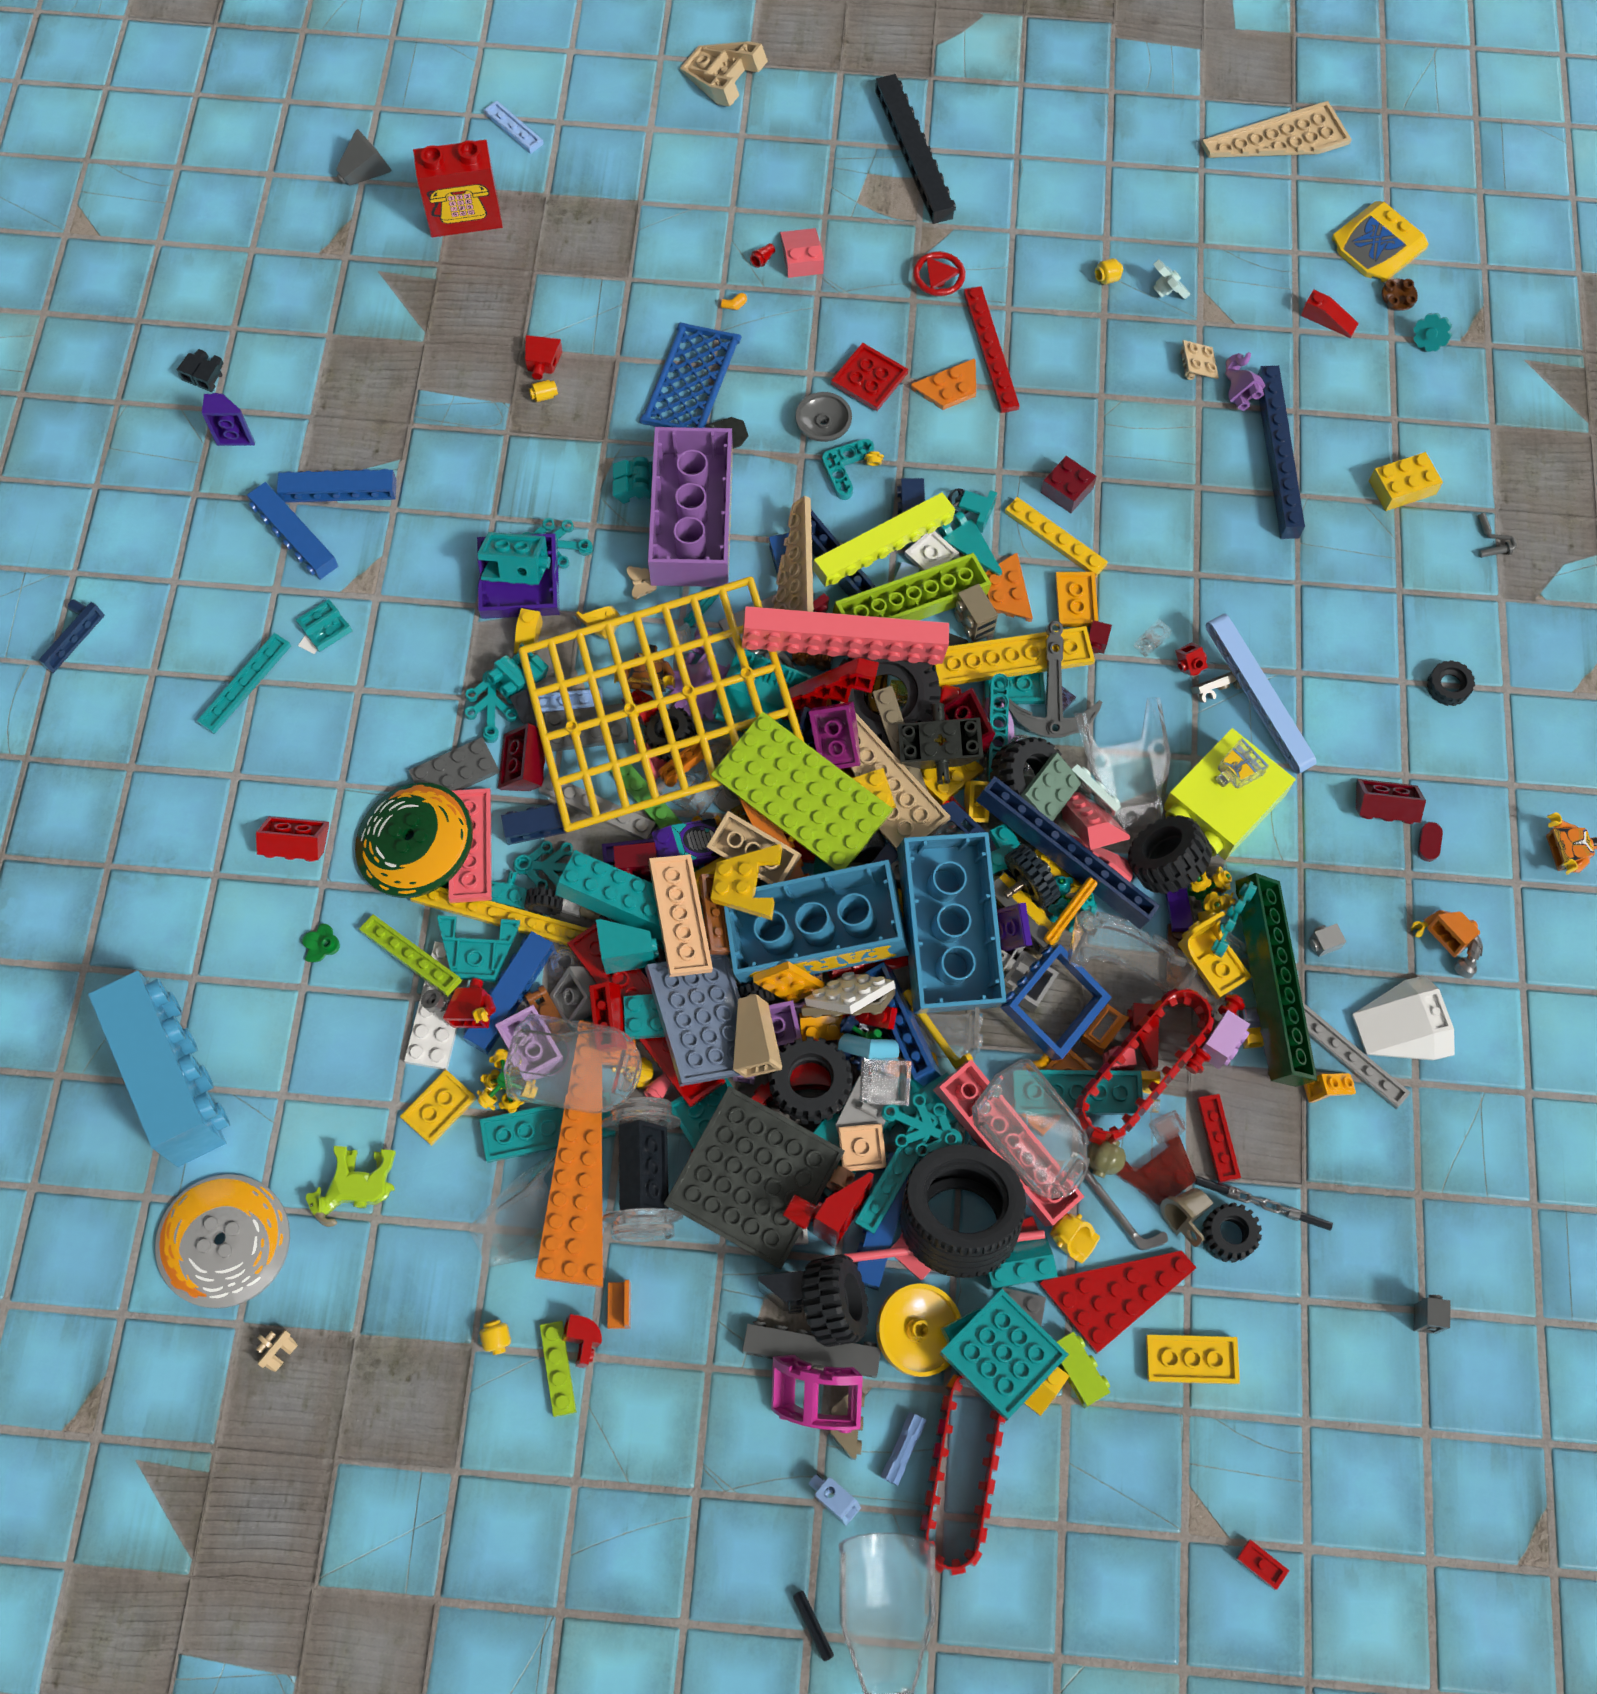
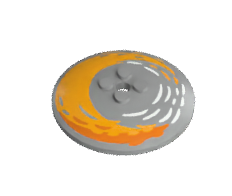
[155,1174,290,1309]

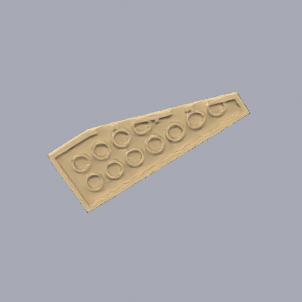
[1201,101,1352,158]
[772,496,814,654]
[840,702,951,850]

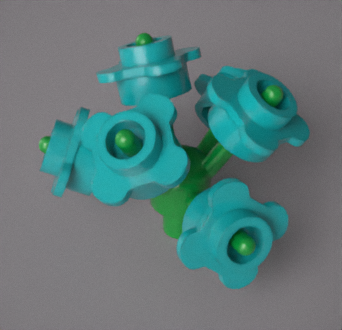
[1047,876,1097,933]

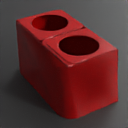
[783,1195,817,1230]

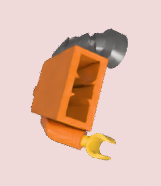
[1411,910,1483,979]

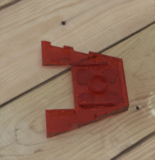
[1116,1116,1197,1206]

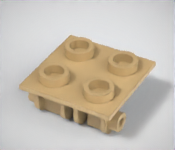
[1180,340,1219,380]

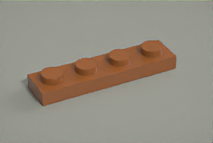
[699,874,731,955]

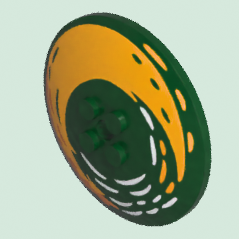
[355,782,473,898]

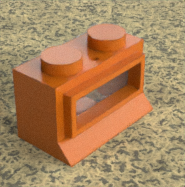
[1081,1004,1129,1055]

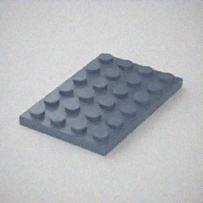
[645,954,741,1086]

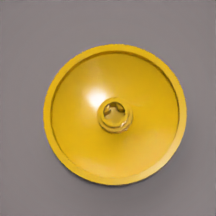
[876,1283,961,1377]

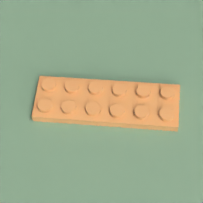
[649,854,713,977]

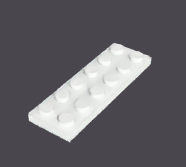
[404,942,470,1070]

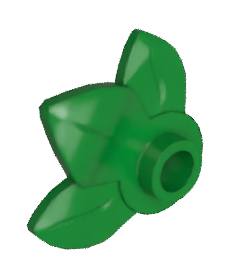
[301,924,340,963]

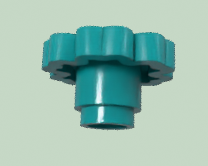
[1413,313,1452,352]

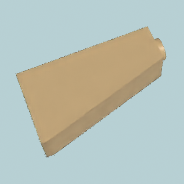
[733,994,782,1078]

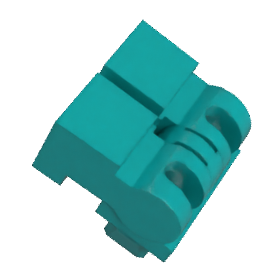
[613,456,653,504]

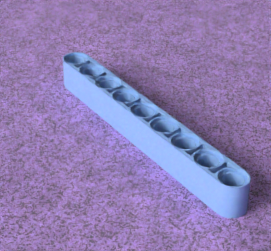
[1206,613,1316,774]

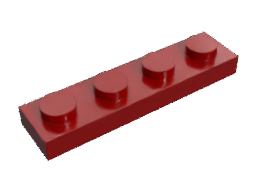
[1197,1094,1241,1183]

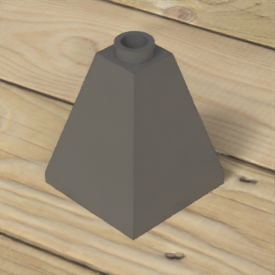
[336,129,392,186]

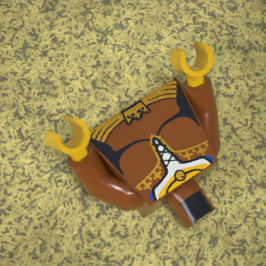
[614,644,675,692]

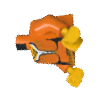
[1546,812,1597,875]

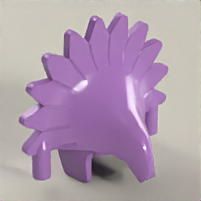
[666,652,731,722]

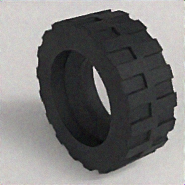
[1427,660,1475,706]

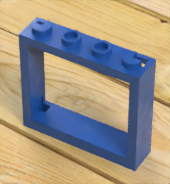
[1000,944,1112,1060]

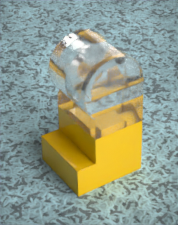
[1141,1071,1161,1113]

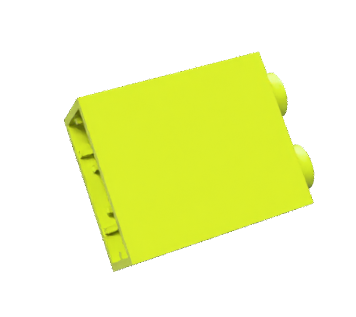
[1163,728,1296,860]

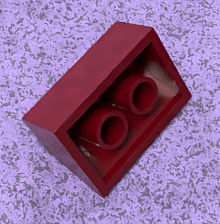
[938,688,995,763]
[498,723,545,791]
[1356,779,1426,824]

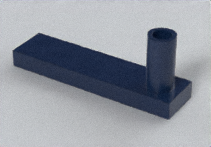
[39,599,105,673]

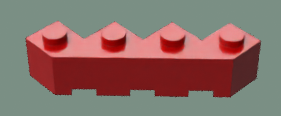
[782,658,879,720]

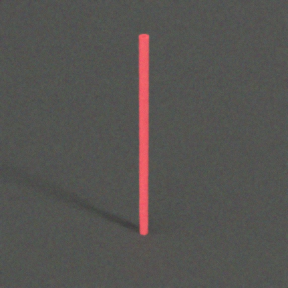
[825,1230,1045,1262]

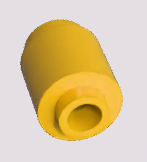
[529,380,558,402]

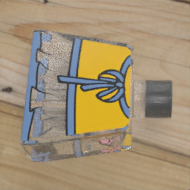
[1216,738,1269,789]

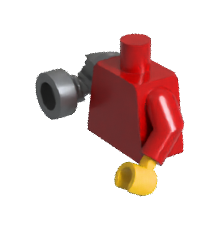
[421,978,496,1028]

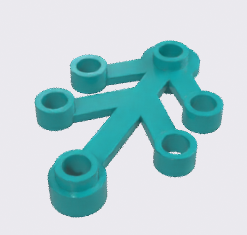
[521,518,593,569]
[465,670,518,743]
[513,841,574,889]
[1211,881,1257,958]
[881,1094,962,1157]

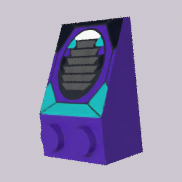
[652,818,721,868]

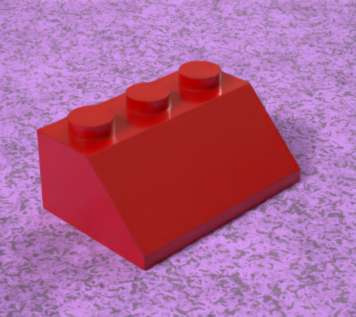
[256,816,329,862]

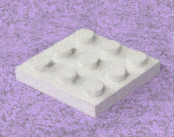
[805,972,895,1014]

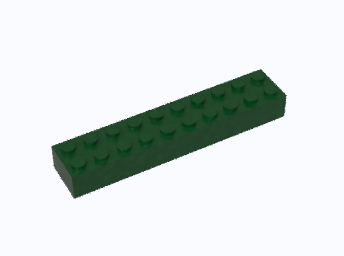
[1235,873,1317,1087]

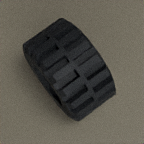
[644,706,697,762]
[1201,1203,1262,1263]

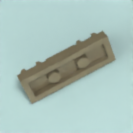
[1191,671,1241,703]

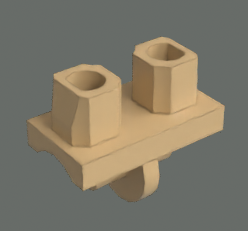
[256,1329,298,1372]

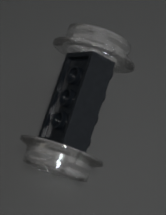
[602,1097,683,1242]

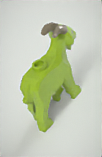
[306,1146,396,1227]

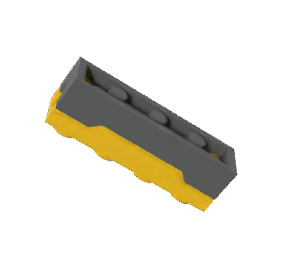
[994,873,1062,956]

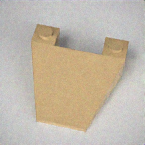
[680,41,768,107]

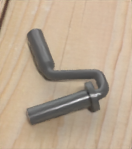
[1478,513,1517,558]

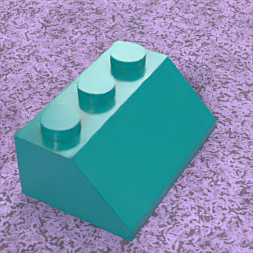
[986,1234,1058,1290]

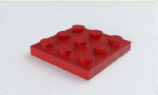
[831,342,908,411]

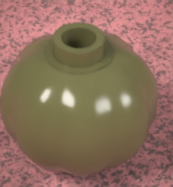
[1085,1141,1126,1178]

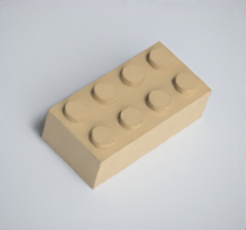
[707,811,802,884]

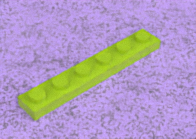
[359,914,462,997]

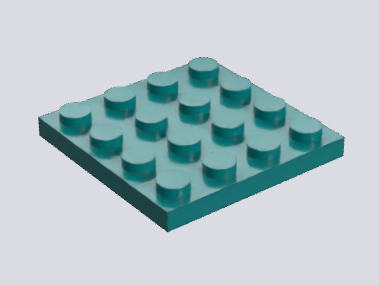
[939,1289,1069,1421]

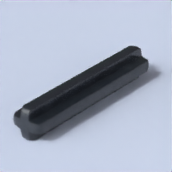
[793,1590,834,1662]

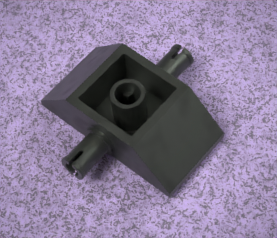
[898,703,983,784]

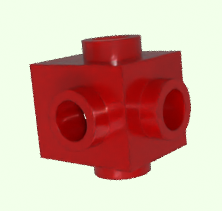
[1175,642,1208,676]

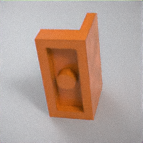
[607,1280,631,1329]

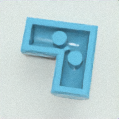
[838,1033,899,1059]

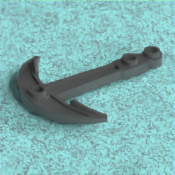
[1009,621,1103,738]

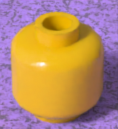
[1095,258,1123,285]
[479,1319,511,1355]

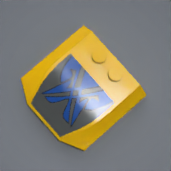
[1332,201,1429,283]

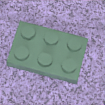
[1020,753,1082,821]

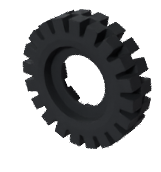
[831,657,941,751]

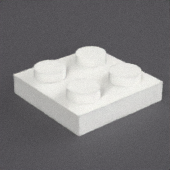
[904,531,959,571]

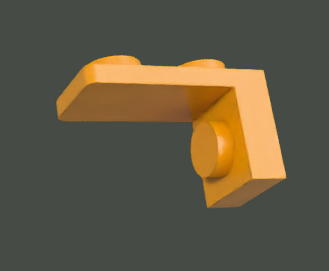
[1304,1073,1356,1103]

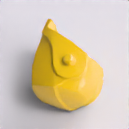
[575,606,620,640]
[1050,1213,1100,1264]

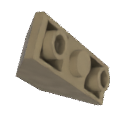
[830,1393,865,1460]

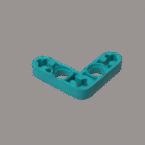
[822,439,874,500]

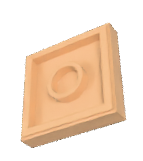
[838,1124,886,1171]

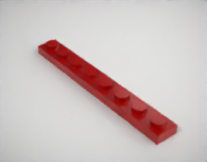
[964,286,1020,413]

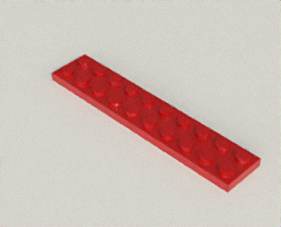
[567,923,726,1108]

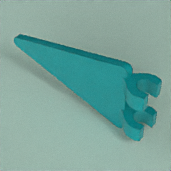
[939,511,1002,576]

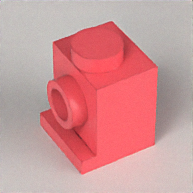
[1102,1046,1137,1071]

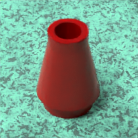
[750,243,776,268]

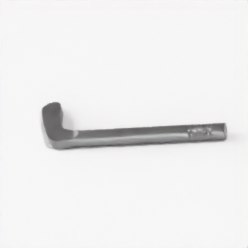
[1080,1167,1168,1250]

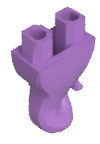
[1226,352,1265,411]

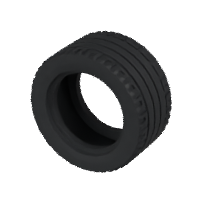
[900,1145,1026,1278]

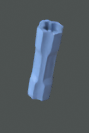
[880,1412,927,1486]

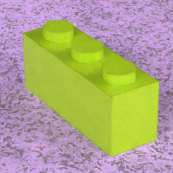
[1057,1331,1111,1409]

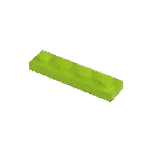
[540,1321,577,1417]

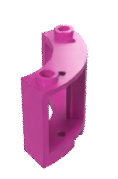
[771,1355,863,1433]

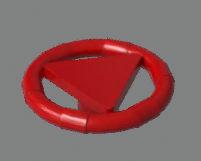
[913,251,966,296]

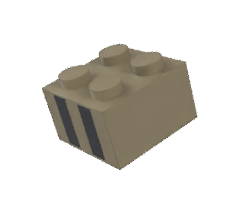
[954,584,998,642]

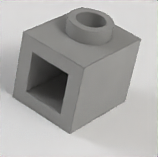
[1309,924,1346,957]

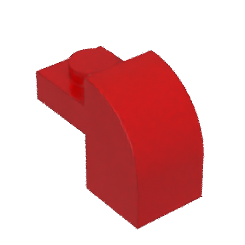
[562,1314,602,1368]

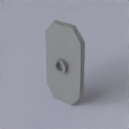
[836,1071,898,1133]

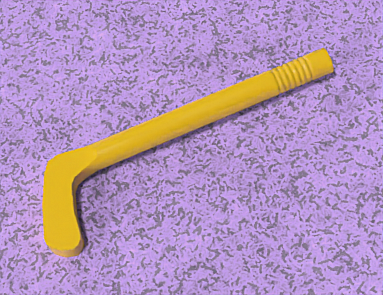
[903,990,973,1069]

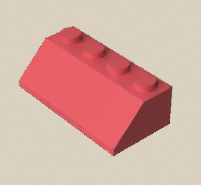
[1061,792,1130,850]

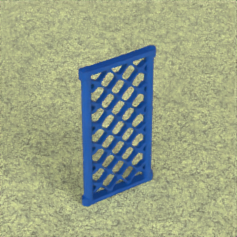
[639,322,742,428]

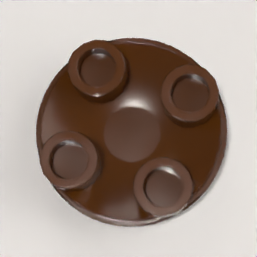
[1382,279,1418,311]

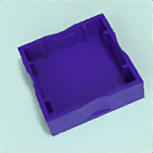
[477,533,560,619]

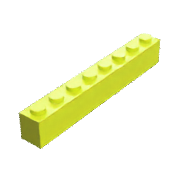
[812,492,955,587]

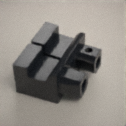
[176,349,224,392]

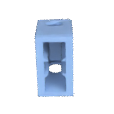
[809,1473,861,1526]

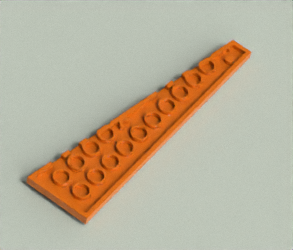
[535,1020,603,1288]

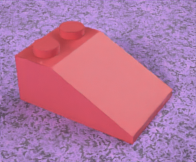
[780,228,824,278]

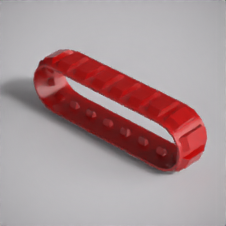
[1073,988,1214,1145]
[918,1374,1006,1576]

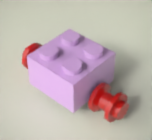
[1185,994,1250,1074]

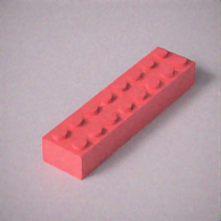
[933,1059,1084,1227]

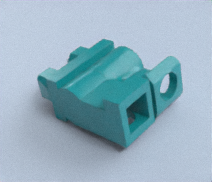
[487,643,549,698]

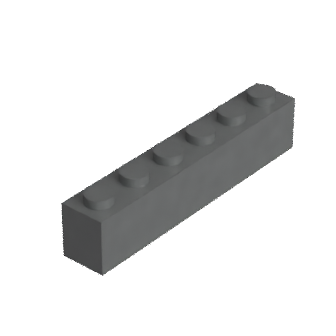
[743,1321,881,1378]

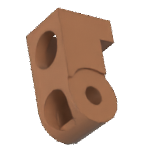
[826,1166,855,1193]

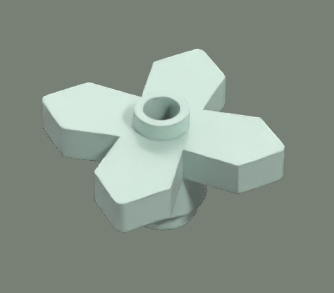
[1153,259,1190,299]

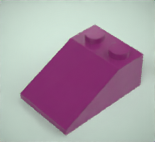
[809,701,861,769]

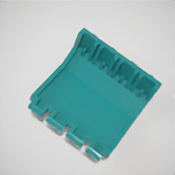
[712,649,812,732]

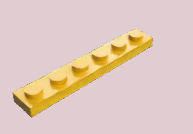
[1005,497,1108,578]

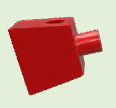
[525,335,563,380]

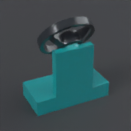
[948,488,998,533]

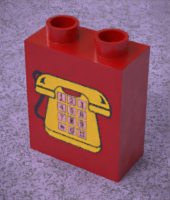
[413,139,503,238]

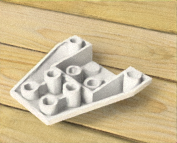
[1352,975,1455,1060]

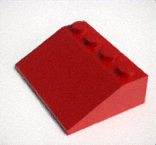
[812,1172,874,1248]

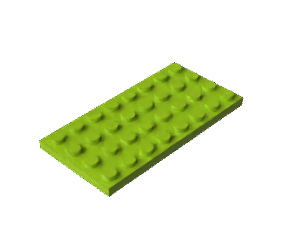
[711,711,893,871]

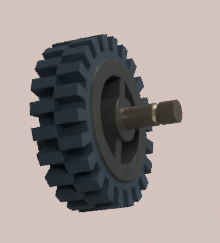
[1003,844,1061,908]

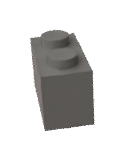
[1414,1295,1451,1334]

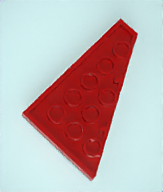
[1039,1251,1196,1354]

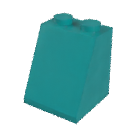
[596,919,659,974]

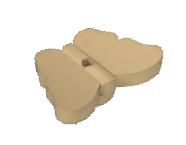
[627,566,657,600]

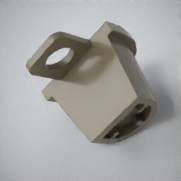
[1160,1188,1213,1247]

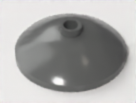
[796,392,852,442]

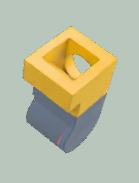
[1239,1007,1264,1049]

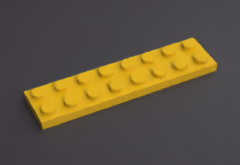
[934,626,1095,687]

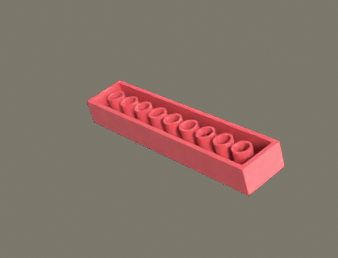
[742,606,949,665]

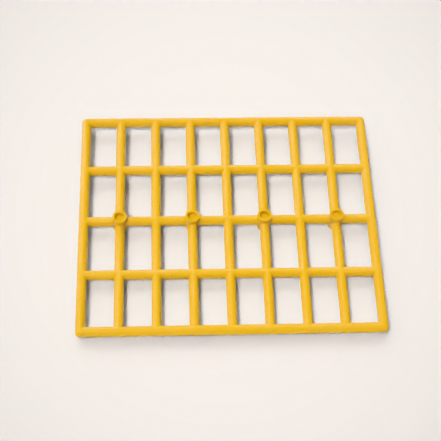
[518,576,804,832]

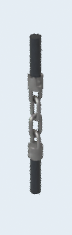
[1195,1176,1333,1231]

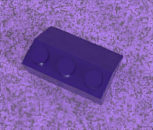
[202,393,255,446]

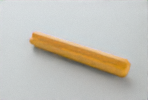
[1043,877,1097,945]

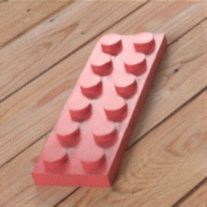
[449,788,492,903]

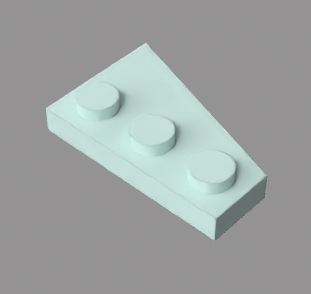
[1072,764,1121,817]

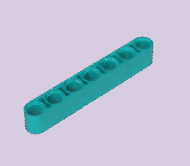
[987,673,1009,782]

